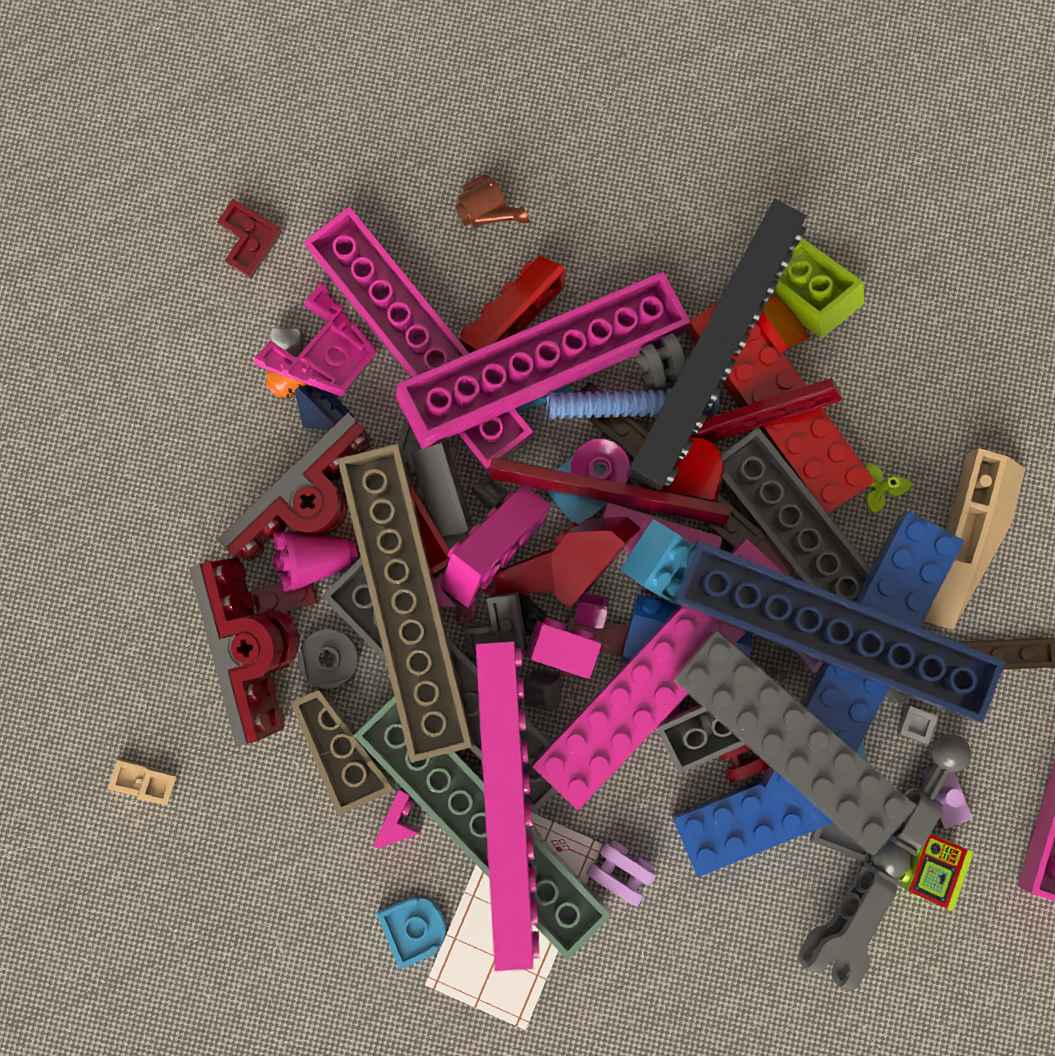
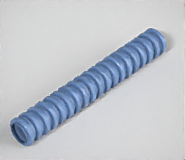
[546,390,720,419]

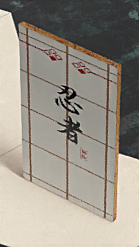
[425,813,603,1030]

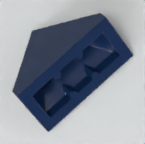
[295,384,355,430]

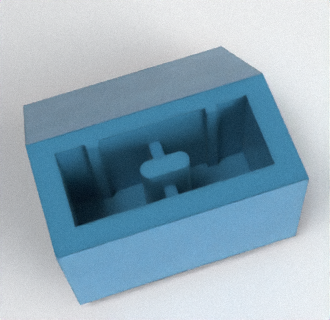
[620,519,694,605]

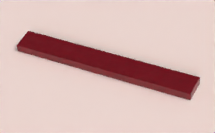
[490,458,731,526]

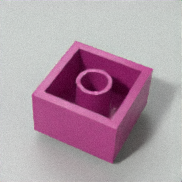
[525,617,601,679]

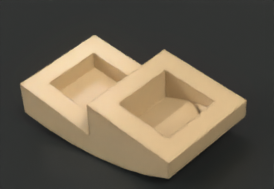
[108,758,176,806]

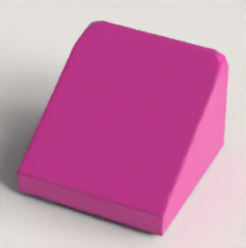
[575,593,609,629]

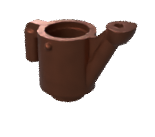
[454,175,530,230]

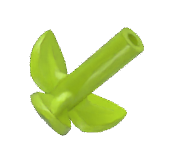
[864,463,913,513]

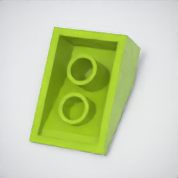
[774,238,865,339]

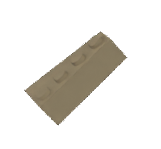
[290,689,396,816]

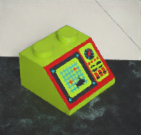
[899,833,974,911]

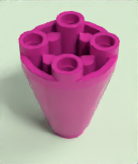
[273,532,358,592]

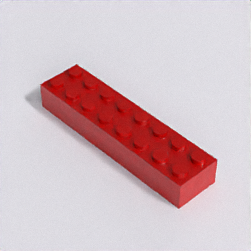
[685,302,875,514]

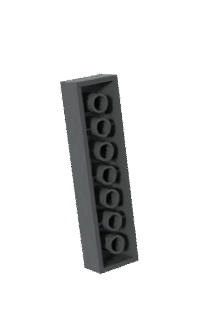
[671,631,916,856]

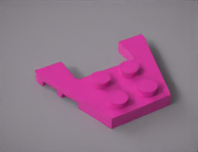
[253,284,377,397]

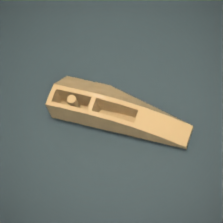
[923,448,1025,630]

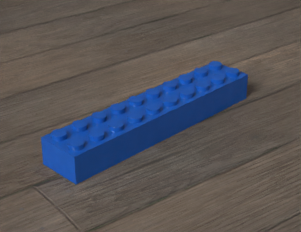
[760,511,965,819]

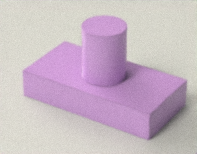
[919,766,973,829]

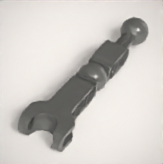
[799,734,971,991]

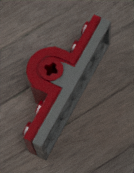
[216,413,373,561]
[189,558,300,747]

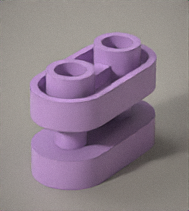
[587,840,657,907]

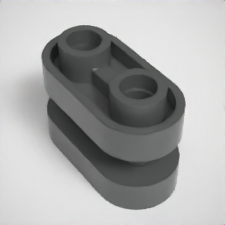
[636,333,686,393]

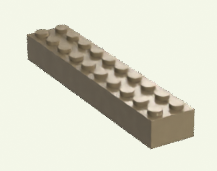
[338,444,474,763]

